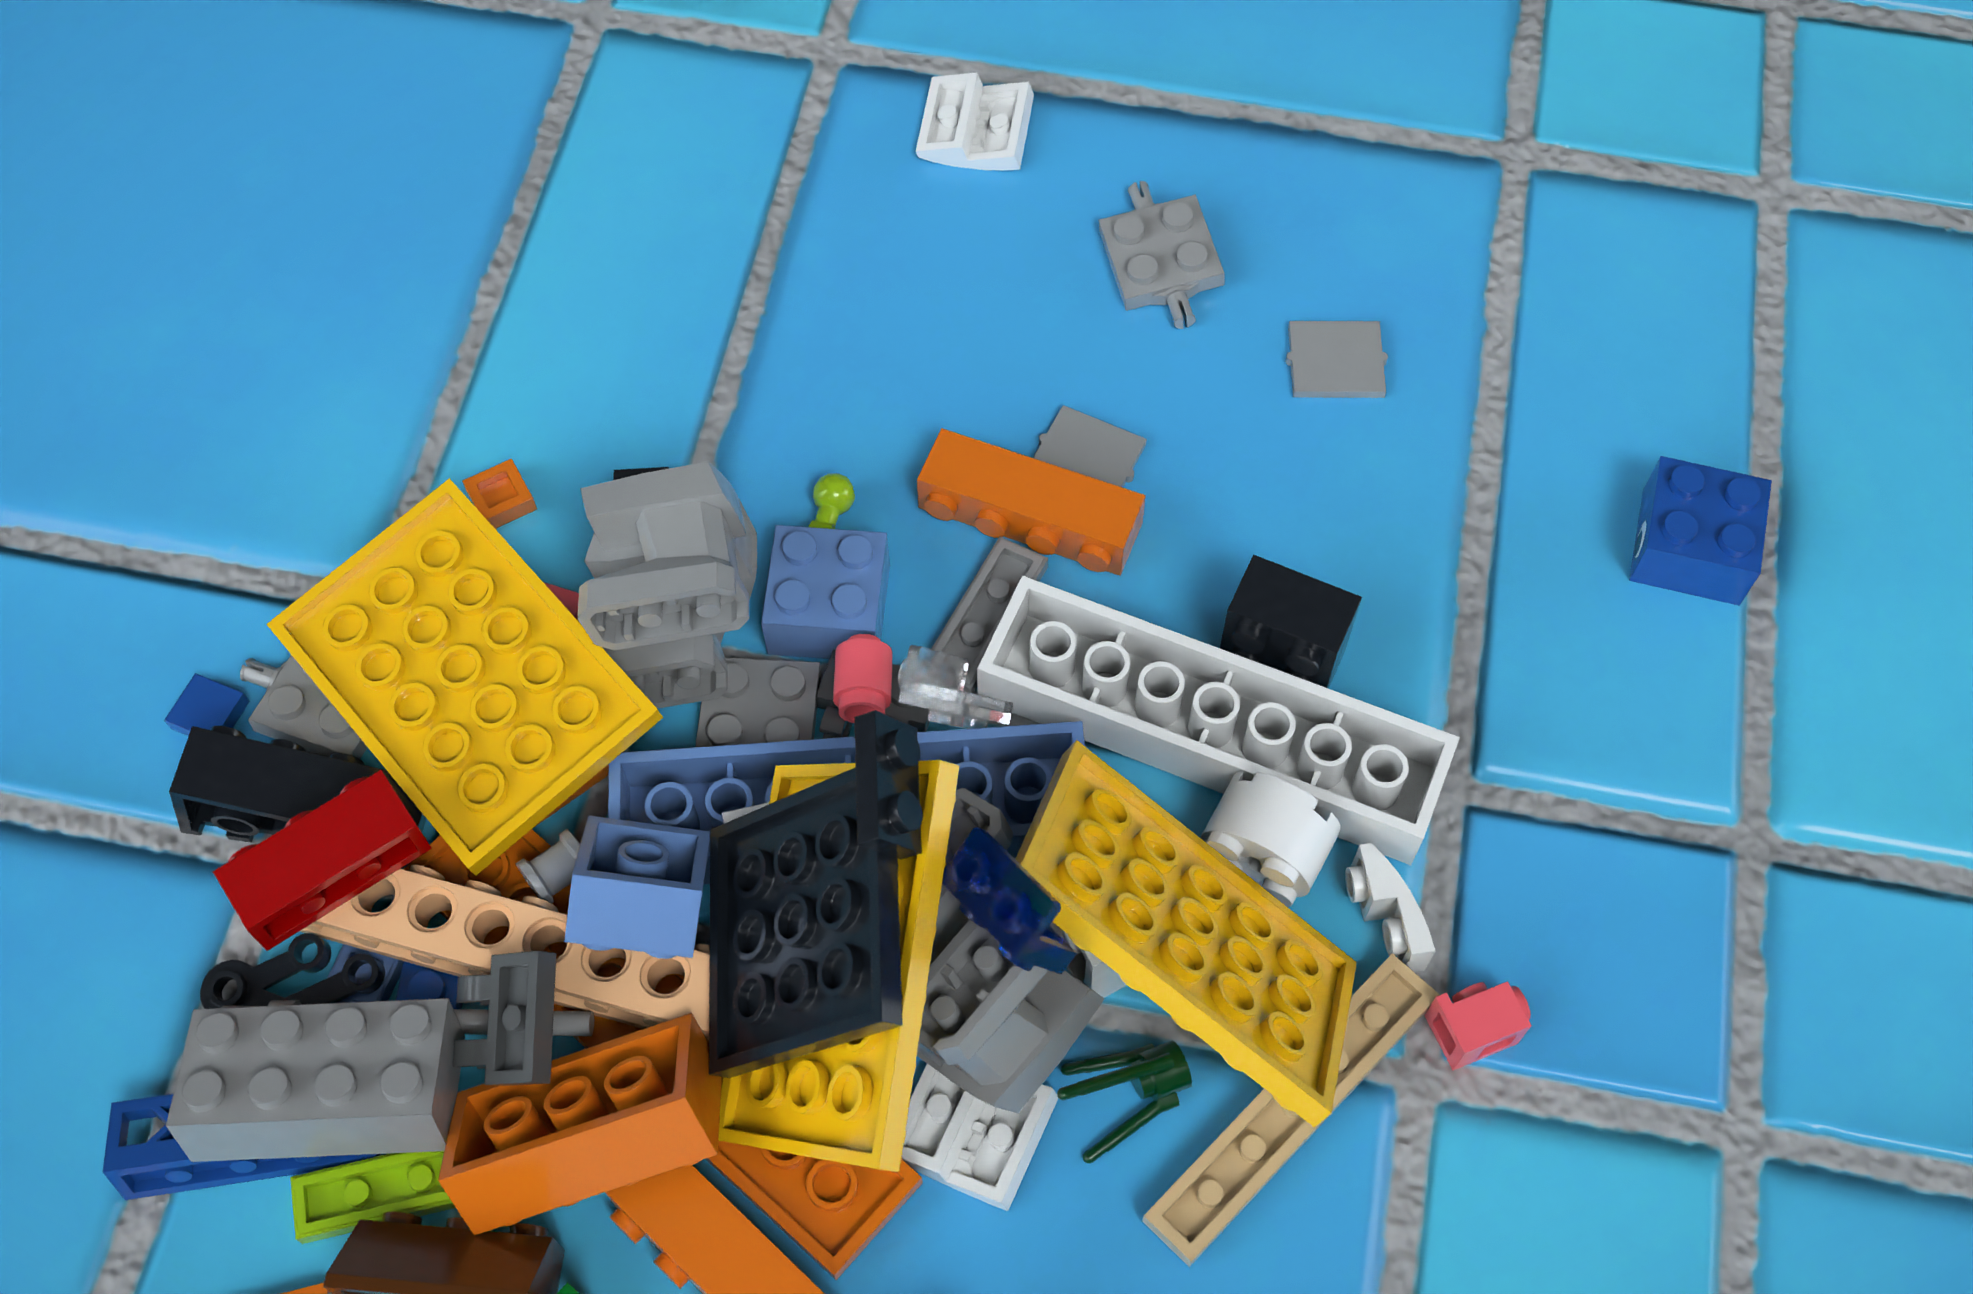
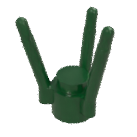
[1057,1040,1192,1164]

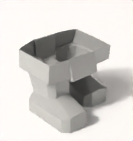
[577,462,757,709]
[917,788,1105,1113]

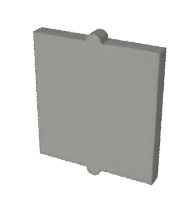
[1285,321,1388,398]
[1033,405,1147,488]

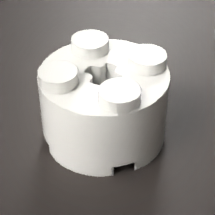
[1201,772,1341,907]

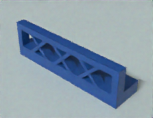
[103,1094,380,1200]

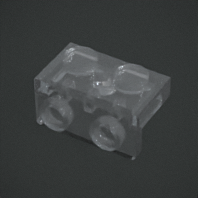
[898,645,1013,729]

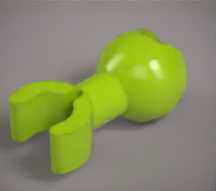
[809,473,855,529]

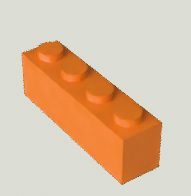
[917,428,1146,576]
[605,1165,825,1294]

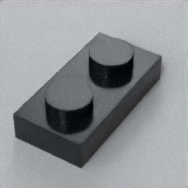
[854,710,923,860]

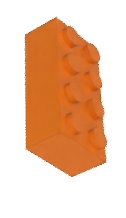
[438,1013,722,1236]

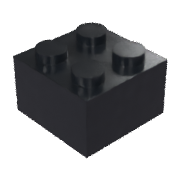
[1220,554,1362,689]

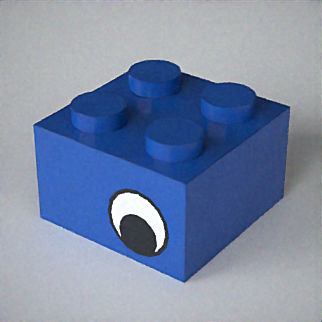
[1629,456,1772,606]

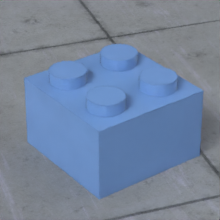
[761,525,890,659]
[564,815,710,959]

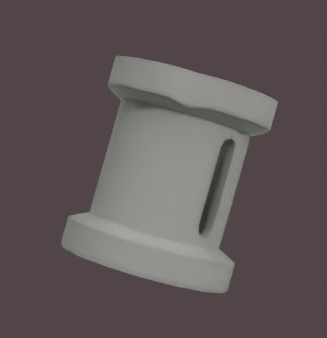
[516,829,580,904]

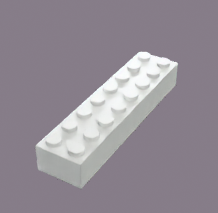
[977,575,1460,865]

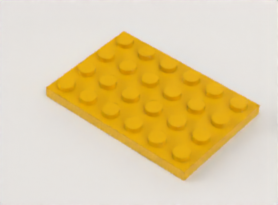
[266,478,663,876]
[1004,740,1357,1127]
[718,760,959,1172]

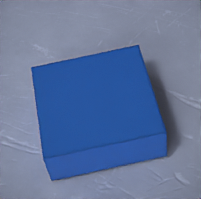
[164,673,250,736]

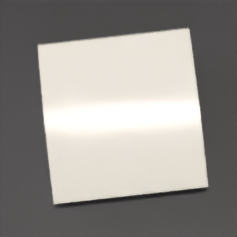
[916,72,1034,171]
[901,1064,1058,1211]

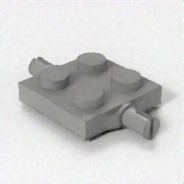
[1099,181,1224,329]
[240,655,368,759]

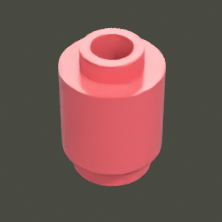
[833,634,893,723]

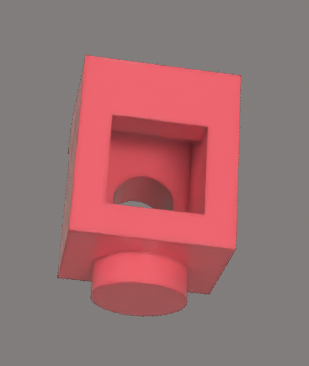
[1424,981,1532,1071]

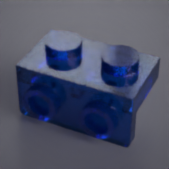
[942,827,1077,974]

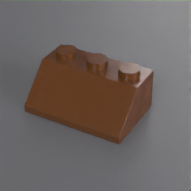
[323,1212,565,1294]

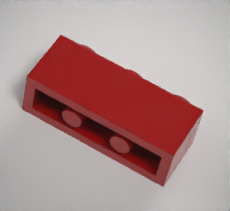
[213,770,432,951]

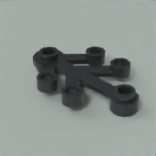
[200,933,385,1009]

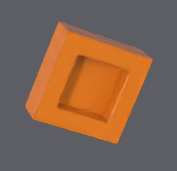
[462,458,537,529]

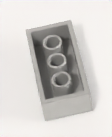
[166,998,465,1162]

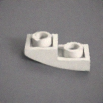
[1345,843,1436,972]

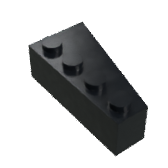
[169,726,426,865]

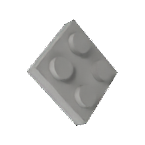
[695,657,821,747]

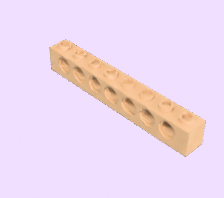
[299,865,710,1043]

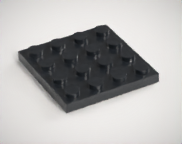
[709,767,903,1078]

